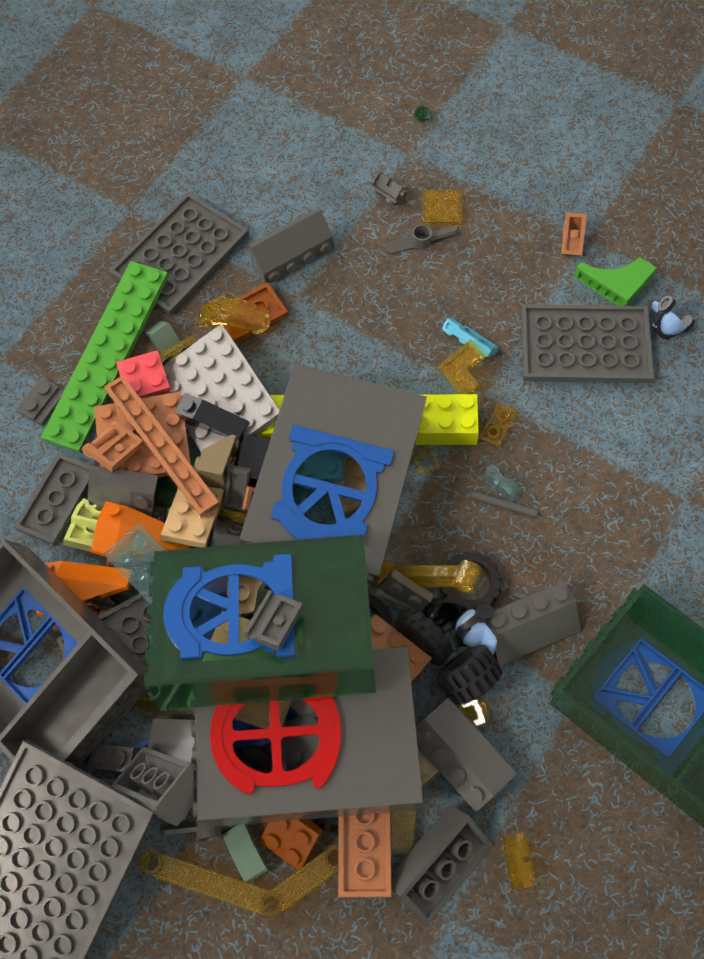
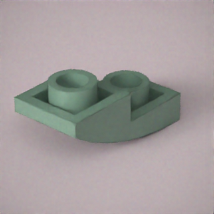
[222,824,268,884]

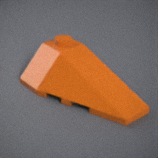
[91,501,191,558]
[36,561,135,616]

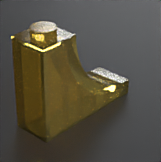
[196,293,271,334]

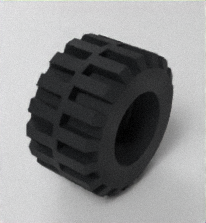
[436,645,503,706]

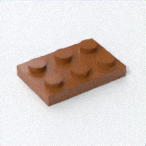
[214,282,289,344]

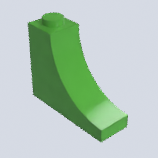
[574,257,657,306]

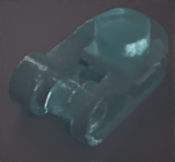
[483,465,519,502]

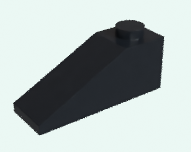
[175,393,249,442]

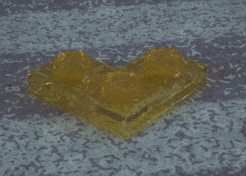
[437,339,485,394]

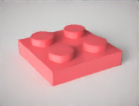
[116,350,171,399]

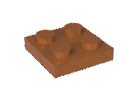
[259,819,323,871]

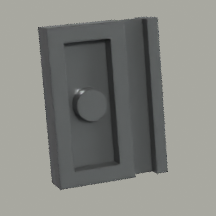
[16,377,64,426]
[244,591,303,651]

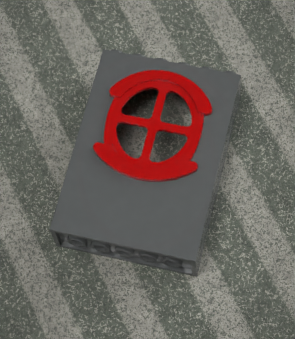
[190,647,423,827]

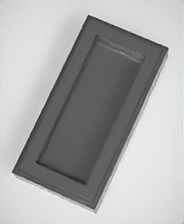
[223,464,251,512]

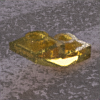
[479,402,518,448]

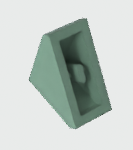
[144,321,184,359]

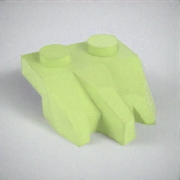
[64,498,102,552]

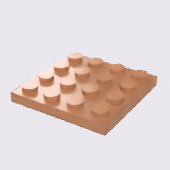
[94,392,192,478]

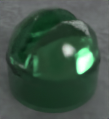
[414,105,431,123]

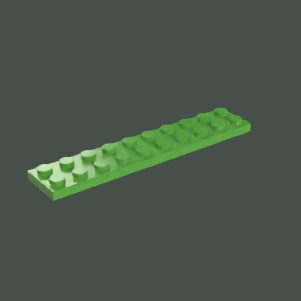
[40,261,169,453]

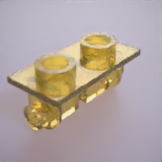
[502,833,536,890]

